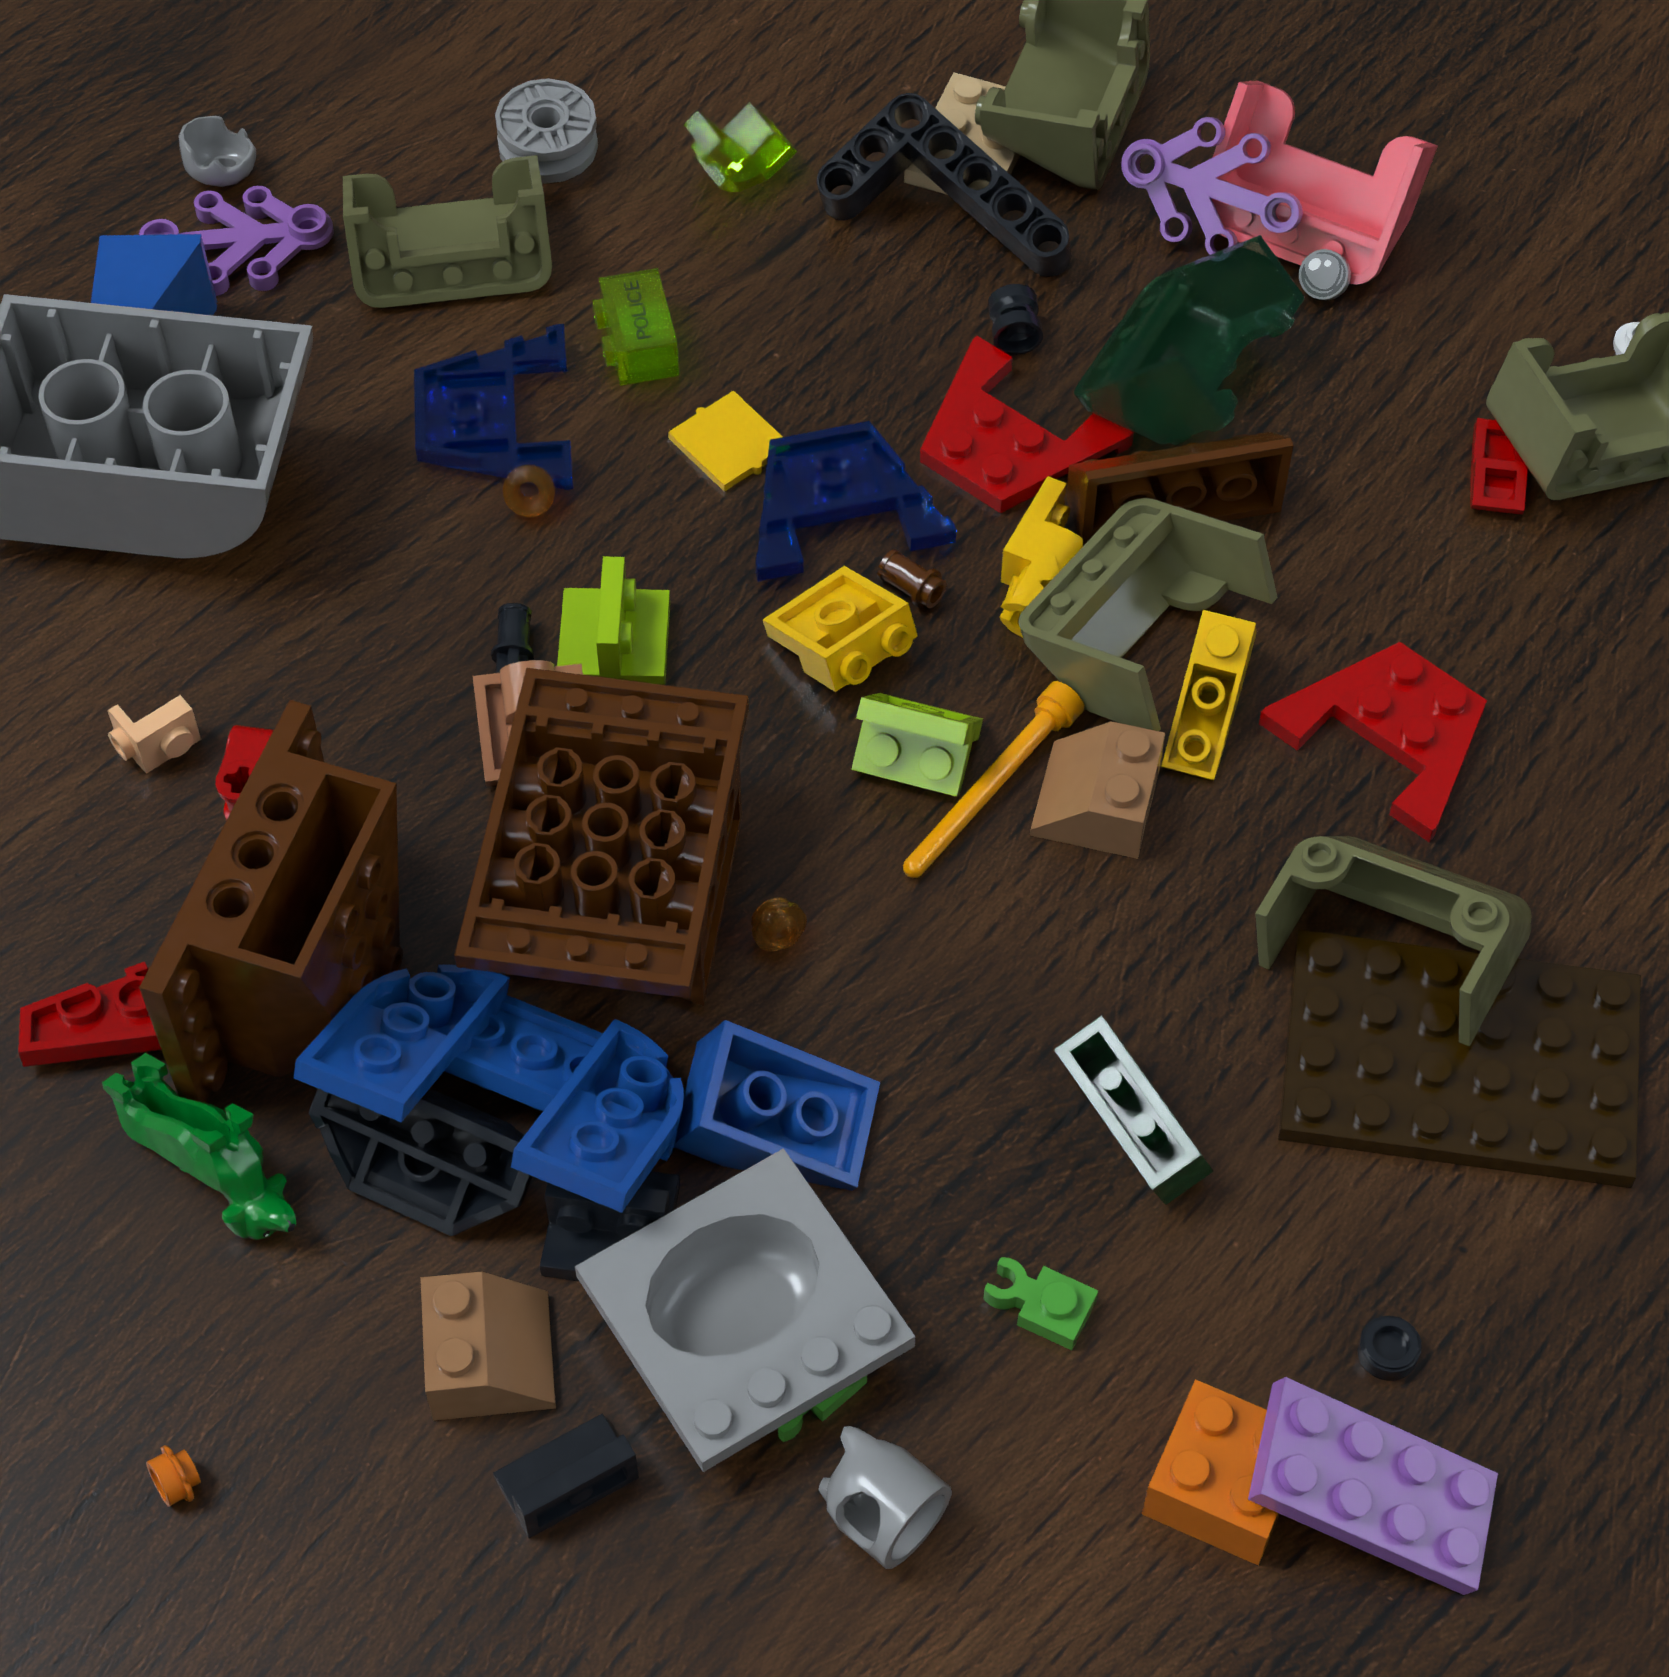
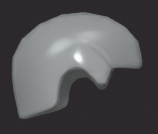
[179,116,256,187]

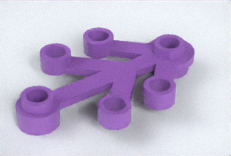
[1121,117,1303,258]
[139,186,334,296]

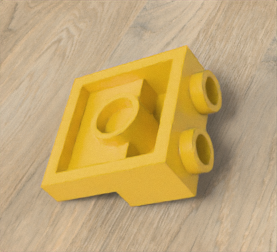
[762,566,918,692]

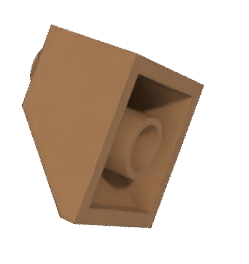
[1030,721,1165,859]
[420,1272,556,1421]

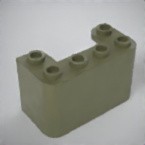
[1486,312,1669,500]

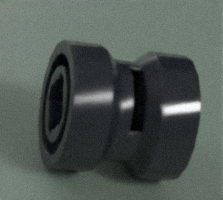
[988,284,1043,355]

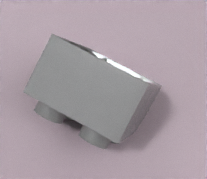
[0,294,313,558]

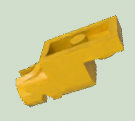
[999,476,1083,638]

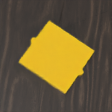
[668,391,790,492]

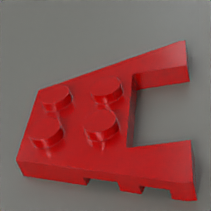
[920,336,1134,513]
[1259,642,1487,842]

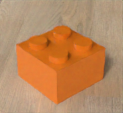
[1142,1379,1280,1566]

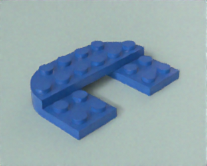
[294,965,684,1213]

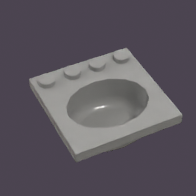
[575,1148,915,1472]

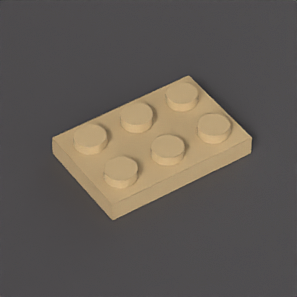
[904,72,1020,195]

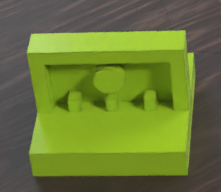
[557,556,670,685]
[851,693,983,797]

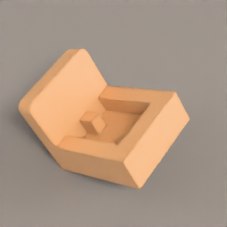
[108,695,201,774]

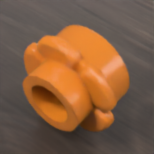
[146,1445,201,1507]

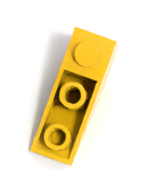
[1161,610,1257,781]

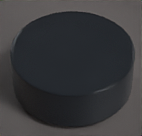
[1357,1316,1422,1381]

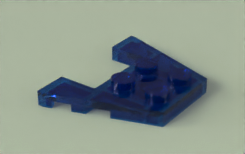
[414,324,573,490]
[756,421,956,581]

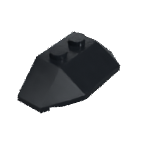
[309,1088,532,1236]

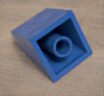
[91,234,217,315]

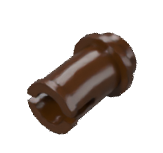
[877,549,947,608]

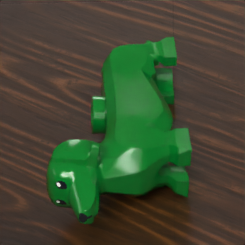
[102,1053,296,1240]

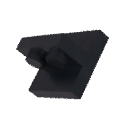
[540,1171,680,1282]

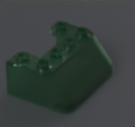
[1074,235,1305,445]

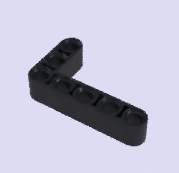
[817,93,1071,277]

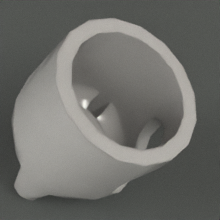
[818,1426,952,1569]

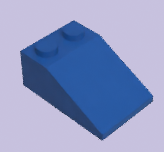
[674,1020,880,1191]

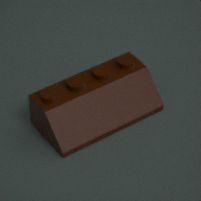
[1066,432,1294,545]

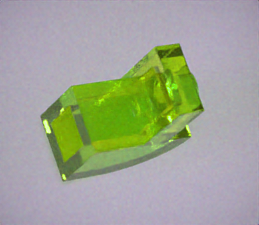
[684,103,797,192]

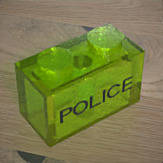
[592,268,679,386]

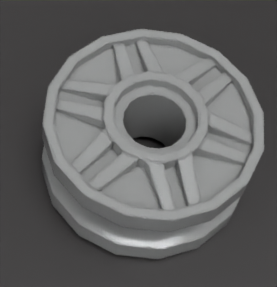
[495,78,598,184]

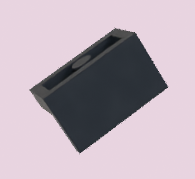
[493,1413,639,1538]

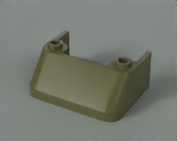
[1018,498,1278,731]
[1255,836,1532,1046]

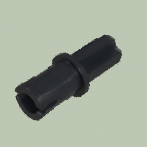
[491,603,534,673]

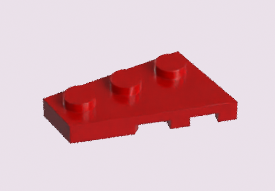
[18,961,162,1067]

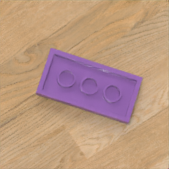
[1248,1377,1498,1595]

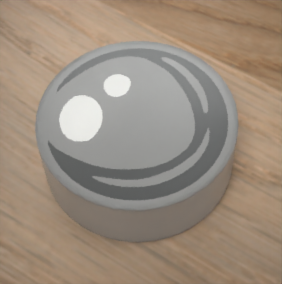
[1299,249,1351,300]

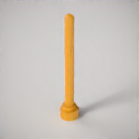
[903,681,1084,878]

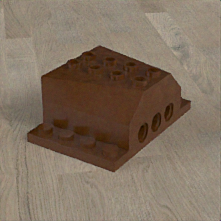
[454,668,749,1006]
[139,700,403,1103]

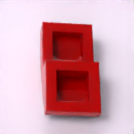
[1470,418,1528,515]

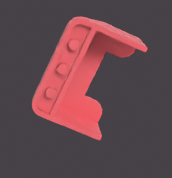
[1211,81,1438,285]

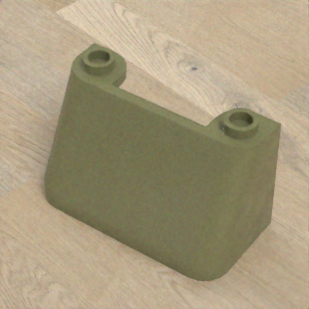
[975,0,1150,190]
[343,155,552,308]

